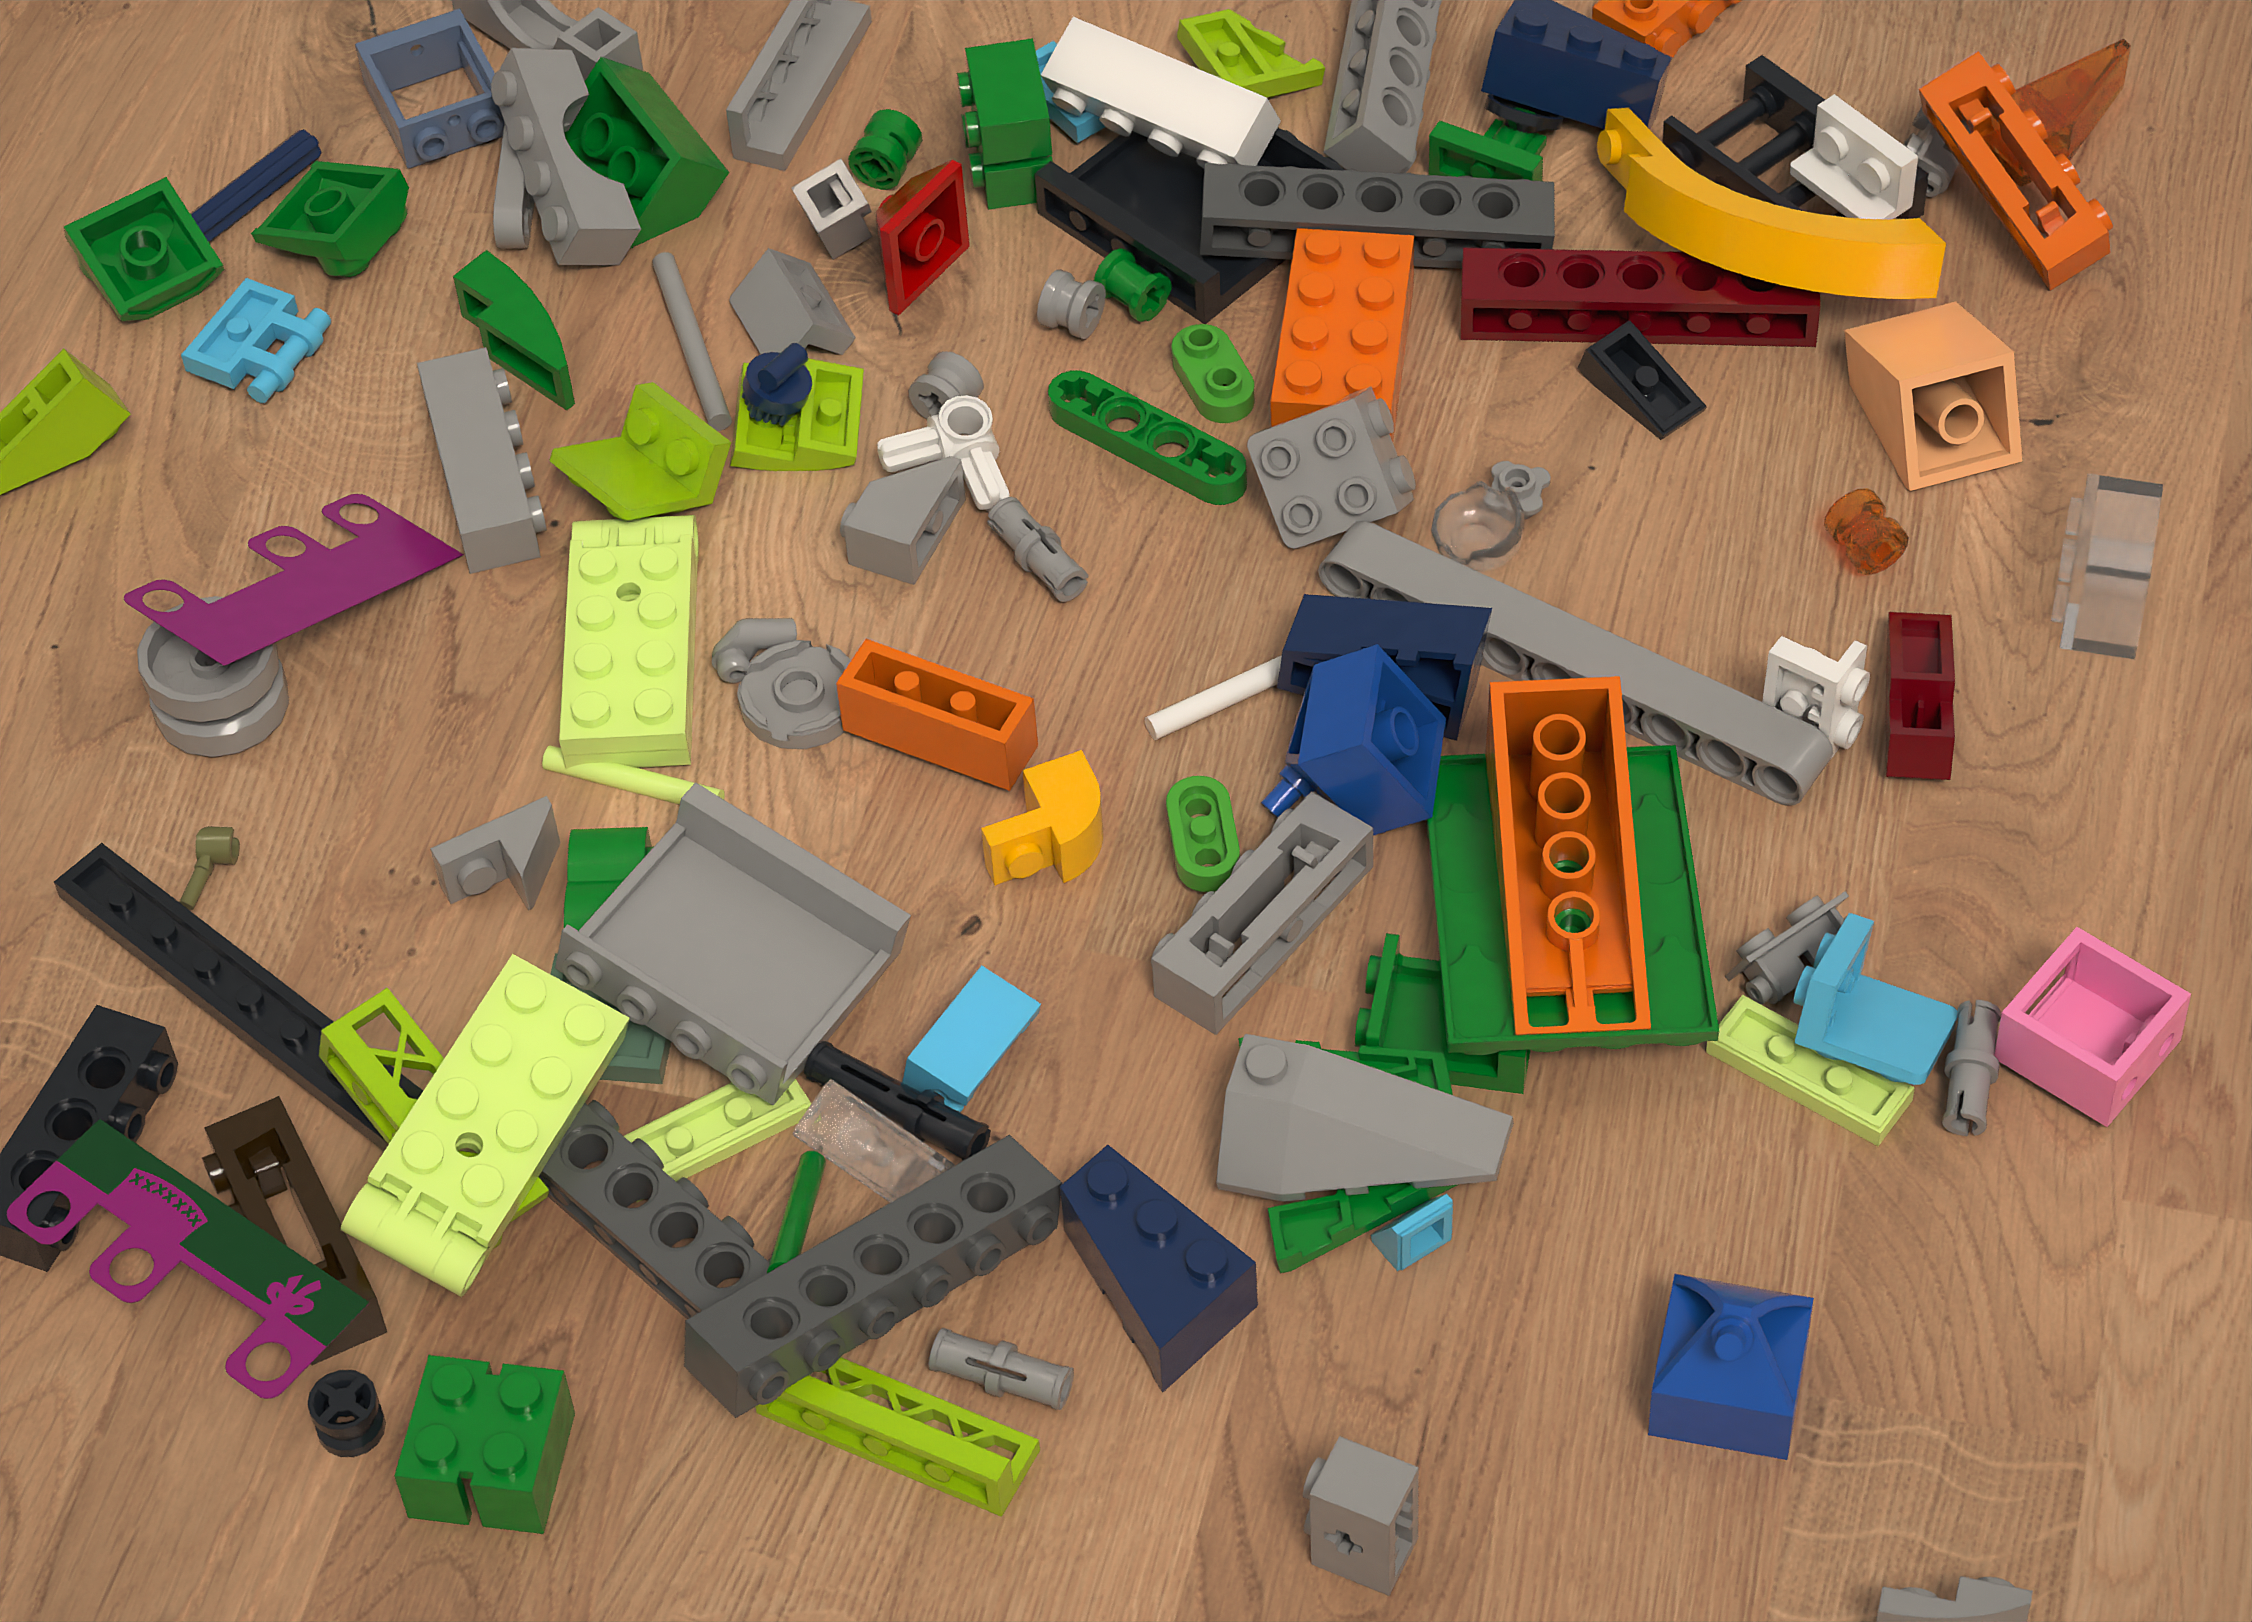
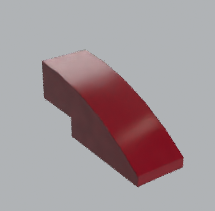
[1885,612,1955,780]

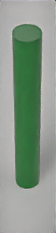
[767,1151,826,1273]

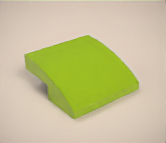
[730,358,864,471]

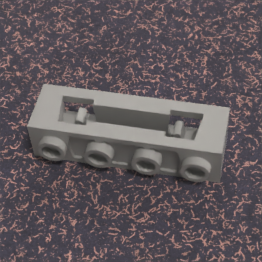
[1151,791,1373,1035]

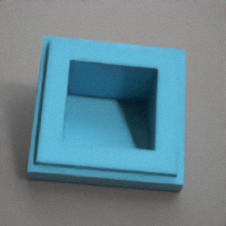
[1371,1194,1453,1271]

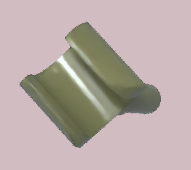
[179,826,240,910]

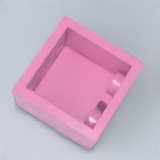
[1994,927,2191,1127]

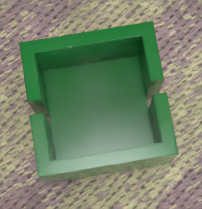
[957,38,1053,210]
[394,1355,575,1534]

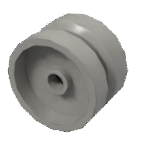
[137,596,289,757]

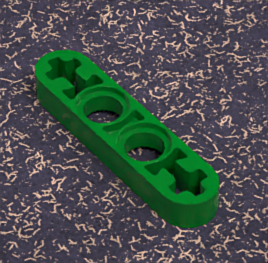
[1048,370,1247,505]

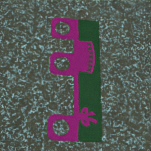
[7,1119,370,1399]

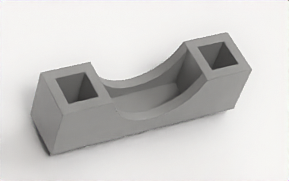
[452,0,643,81]
[491,48,641,265]

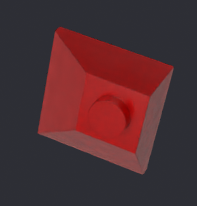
[875,159,970,316]

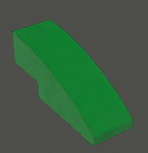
[453,250,575,410]

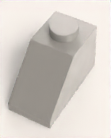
[840,456,966,585]

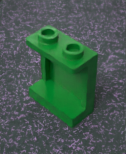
[1355,933,1531,1094]

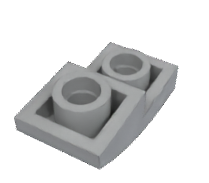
[1876,1576,2033,1622]

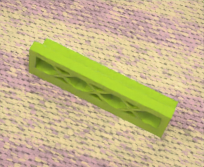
[319,988,549,1249]
[756,1357,1040,1517]

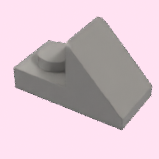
[430,796,560,910]

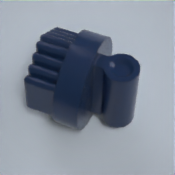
[742,343,812,426]

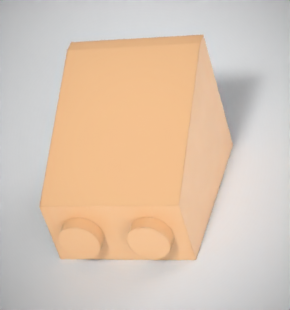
[1844,301,2023,491]

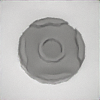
[737,640,851,749]

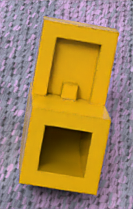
[981,750,1104,885]

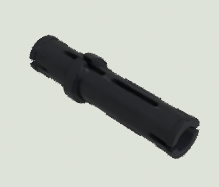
[804,1041,991,1161]

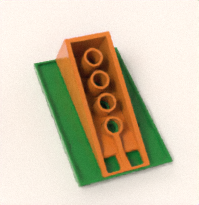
[1426,676,1719,1055]

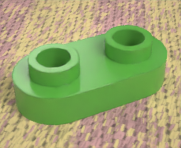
[1172,324,1255,423]
[1166,776,1240,892]

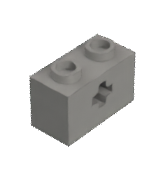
[1303,1436,1419,1596]

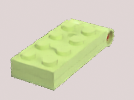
[559,515,699,769]
[341,954,630,1297]

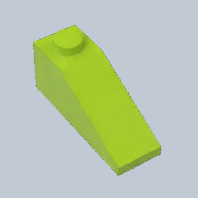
[0,348,131,495]

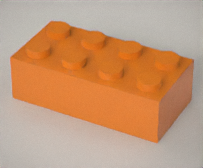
[1270,228,1414,442]

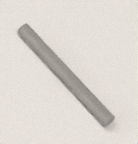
[652,252,732,431]

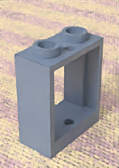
[355,9,505,169]

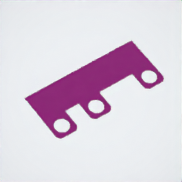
[124,494,464,666]

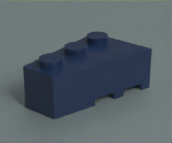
[1481,0,1672,129]
[1277,594,1492,741]
[1060,1145,1258,1393]

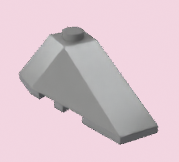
[1216,1034,1514,1202]

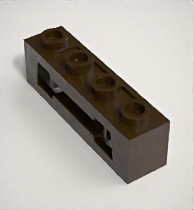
[202,1096,387,1366]

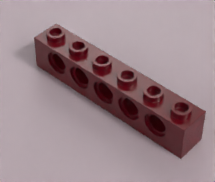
[1461,248,1820,347]

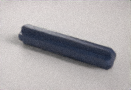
[190,129,321,243]

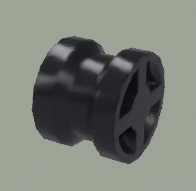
[307,1370,386,1457]

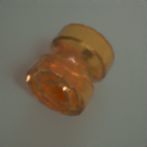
[1824,488,1909,575]

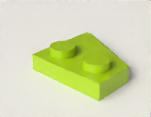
[1177,9,1325,97]

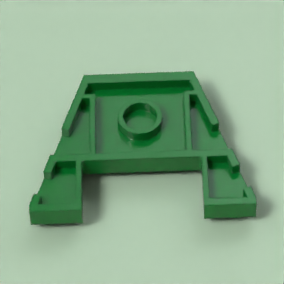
[1238,1037,1457,1274]

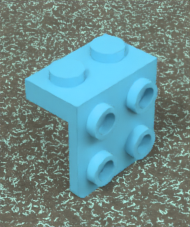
[1794,913,1958,1085]

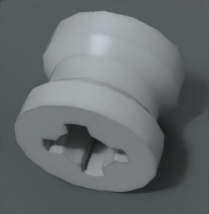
[1037,269,1106,339]
[908,351,984,419]

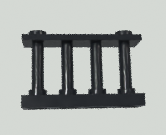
[1662,55,1929,219]

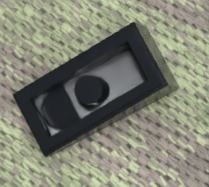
[1577,320,1707,440]

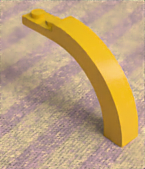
[1597,108,1946,299]

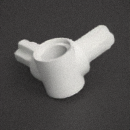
[877,395,1010,512]

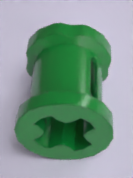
[1093,248,1171,322]

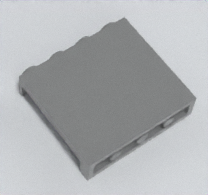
[555,782,911,1106]

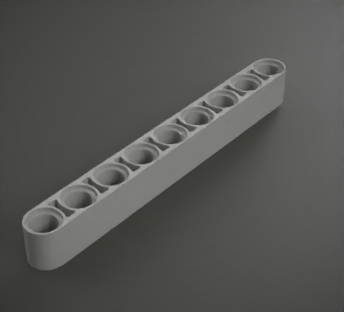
[1318,521,1833,805]

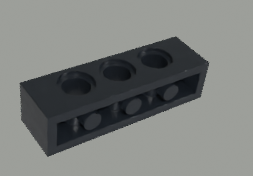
[0,1005,178,1272]

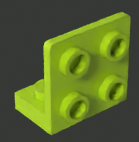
[549,382,731,520]

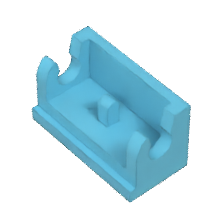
[902,965,1041,1112]

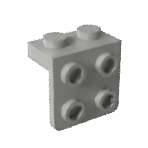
[1247,386,1416,548]

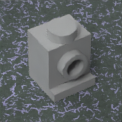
[791,159,873,260]

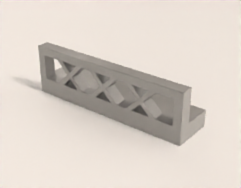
[726,0,872,171]

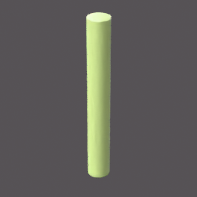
[542,745,725,805]

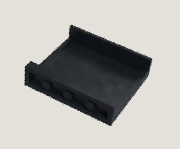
[1035,127,1345,324]

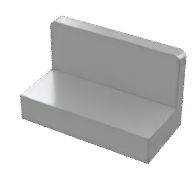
[730,248,856,355]

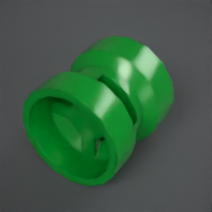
[848,109,922,190]

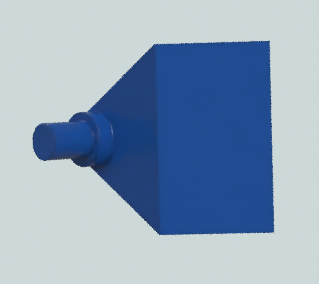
[1261,644,1446,835]
[1648,1274,1814,1460]

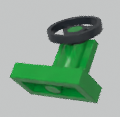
[1429,94,1564,181]

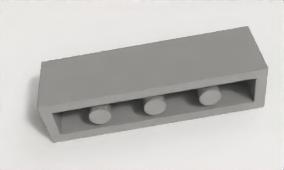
[417,347,547,574]

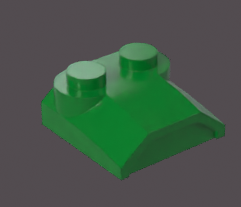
[251,161,409,277]
[63,177,224,321]

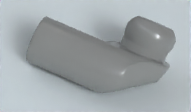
[712,618,797,683]

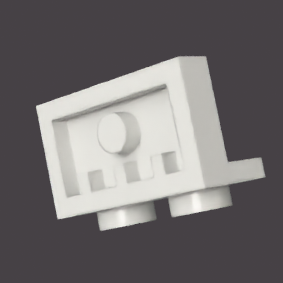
[1790,94,1918,219]
[1762,636,1870,763]

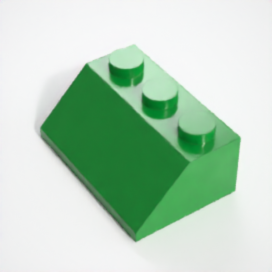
[564,57,730,248]

